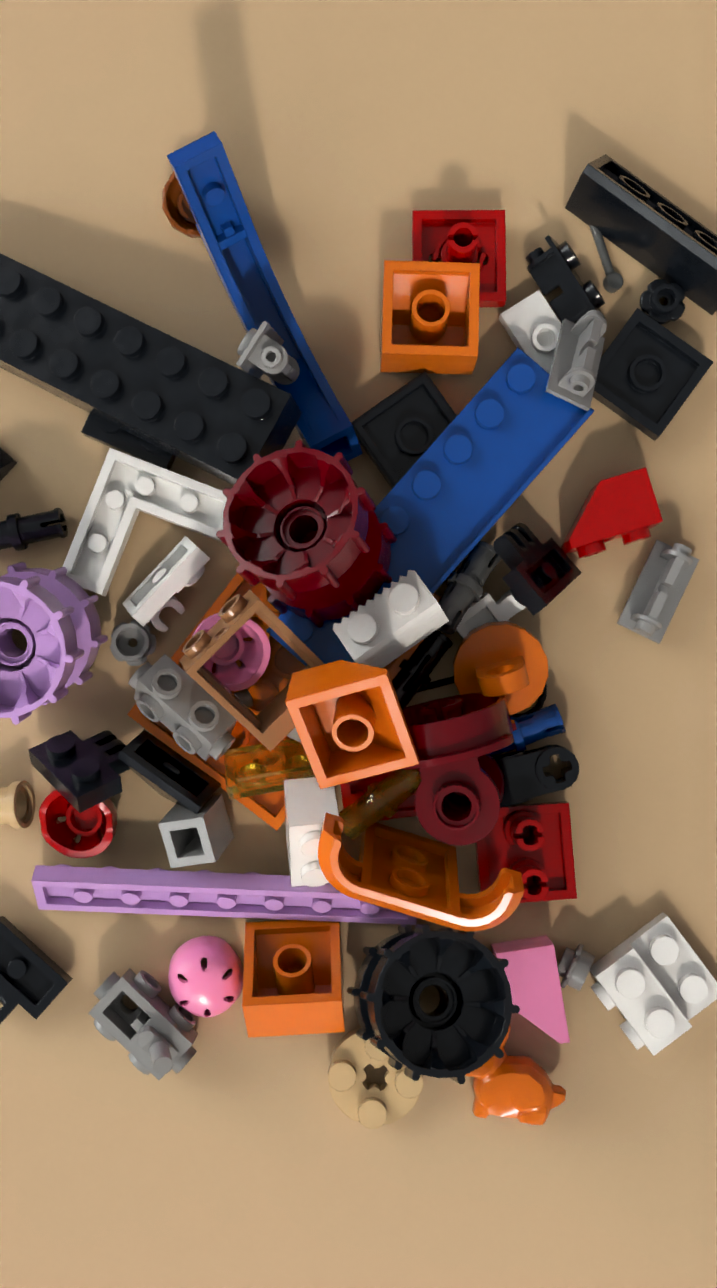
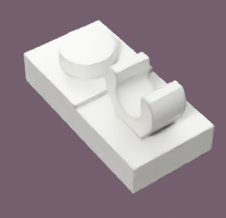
[122,536,210,632]

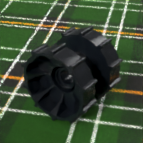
[347,924,520,1084]

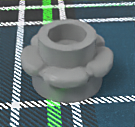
[110,620,157,666]
[558,944,595,991]

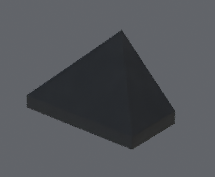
[118,729,221,814]

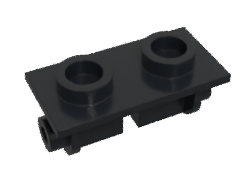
[526,235,605,324]

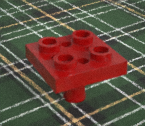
[412,210,506,308]

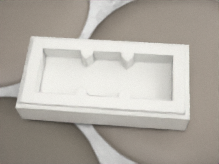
[499,290,561,374]

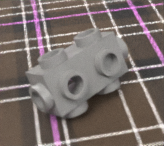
[128,654,253,761]
[89,968,198,1080]

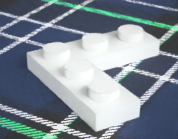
[63,448,227,597]

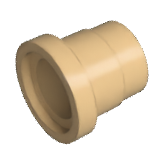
[0,780,35,829]

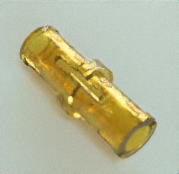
[338,768,421,840]

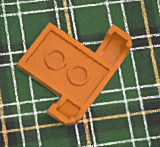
[318,813,524,932]

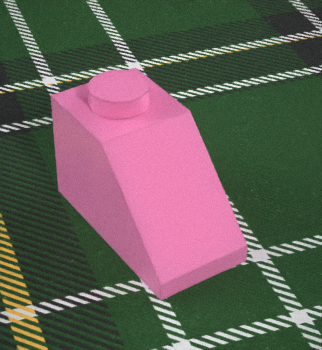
[491,935,570,1044]

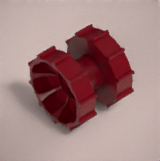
[216,440,397,628]

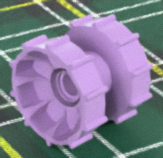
[0,562,108,725]

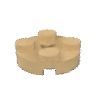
[328,1027,424,1129]

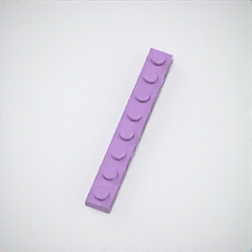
[31,864,417,925]

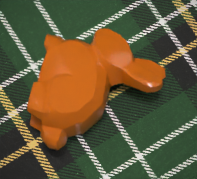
[466,1024,566,1125]

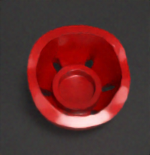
[39,790,118,858]

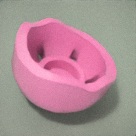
[192,613,271,691]
[168,935,244,1018]

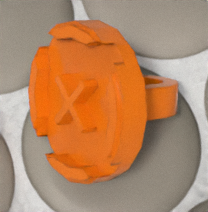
[453,621,548,715]

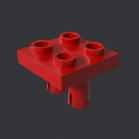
[475,801,577,903]

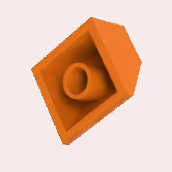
[380,260,480,375]
[285,660,419,789]
[242,920,345,1038]

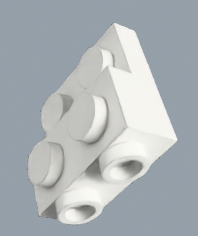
[590,912,717,1056]

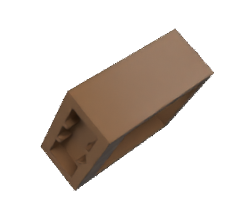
[179,590,324,751]

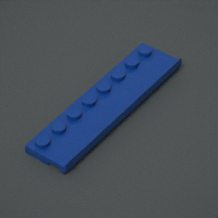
[266,347,594,666]

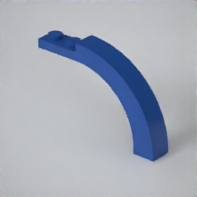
[167,131,363,461]

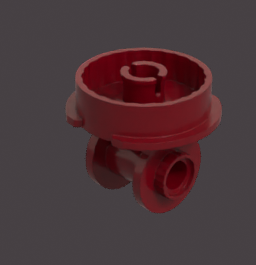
[402,692,517,846]

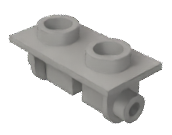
[546,310,607,411]
[236,321,300,385]
[617,540,699,644]

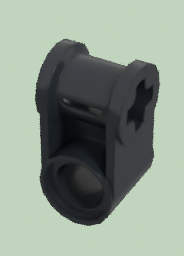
[493,744,579,808]

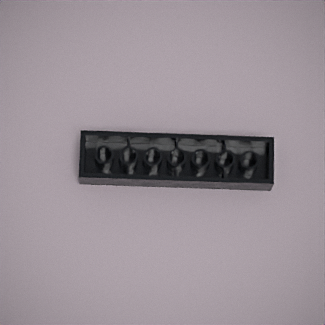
[0,253,302,485]

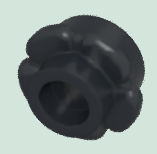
[640,279,685,325]

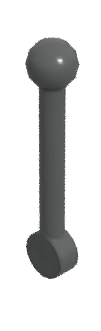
[589,225,624,293]

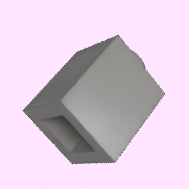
[158,794,234,868]

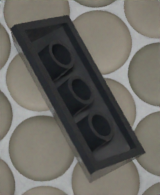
[565,154,717,315]

